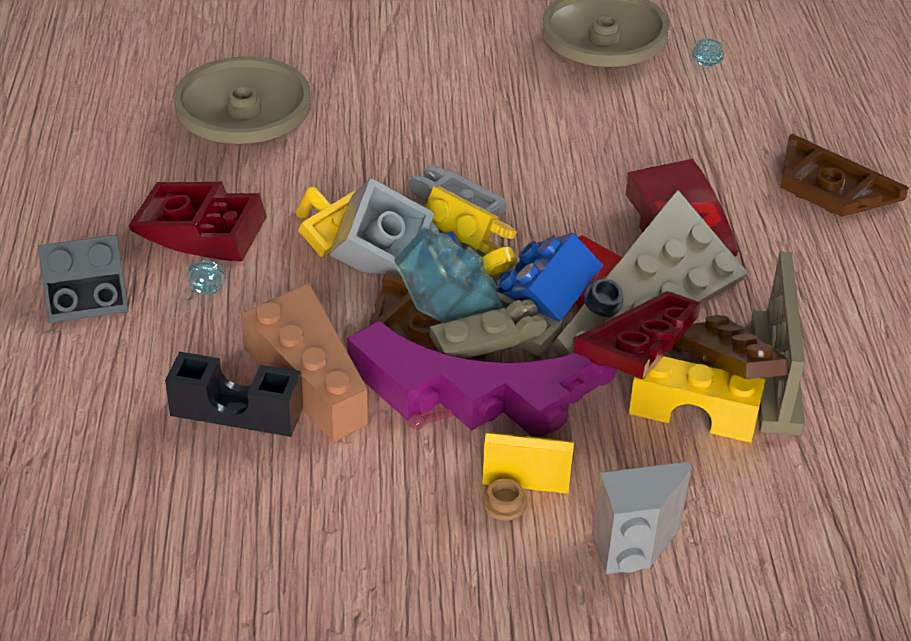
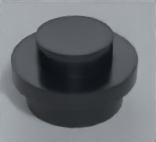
[584,278,623,317]

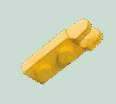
[425,186,517,254]

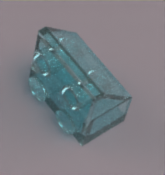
[394,227,503,323]

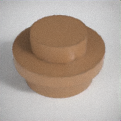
[483,479,527,520]

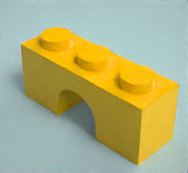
[629,356,766,443]

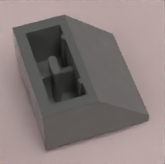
[37,235,129,323]

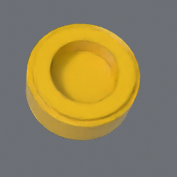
[478,247,517,278]

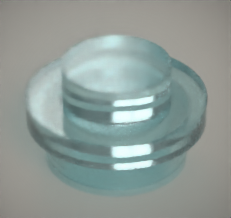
[692,39,724,67]
[187,260,226,294]

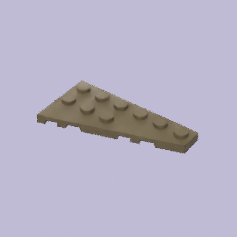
[553,190,748,356]

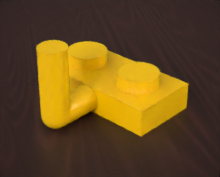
[295,187,356,258]

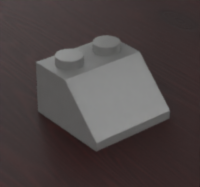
[329,177,434,276]
[592,462,692,574]

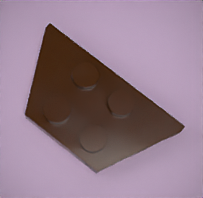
[781,134,909,217]
[369,272,476,359]

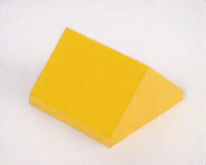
[482,432,574,494]

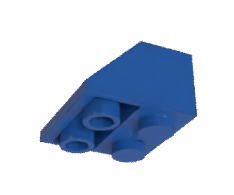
[496,233,603,321]

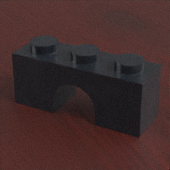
[165,351,303,437]

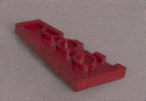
[574,291,701,380]

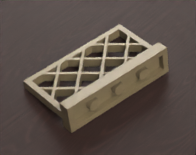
[751,251,805,436]

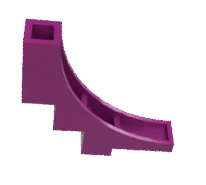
[347,321,617,437]

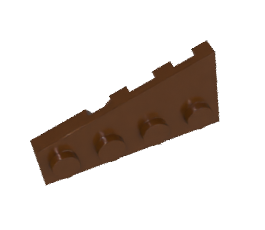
[673,315,788,379]

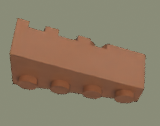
[241,283,368,442]

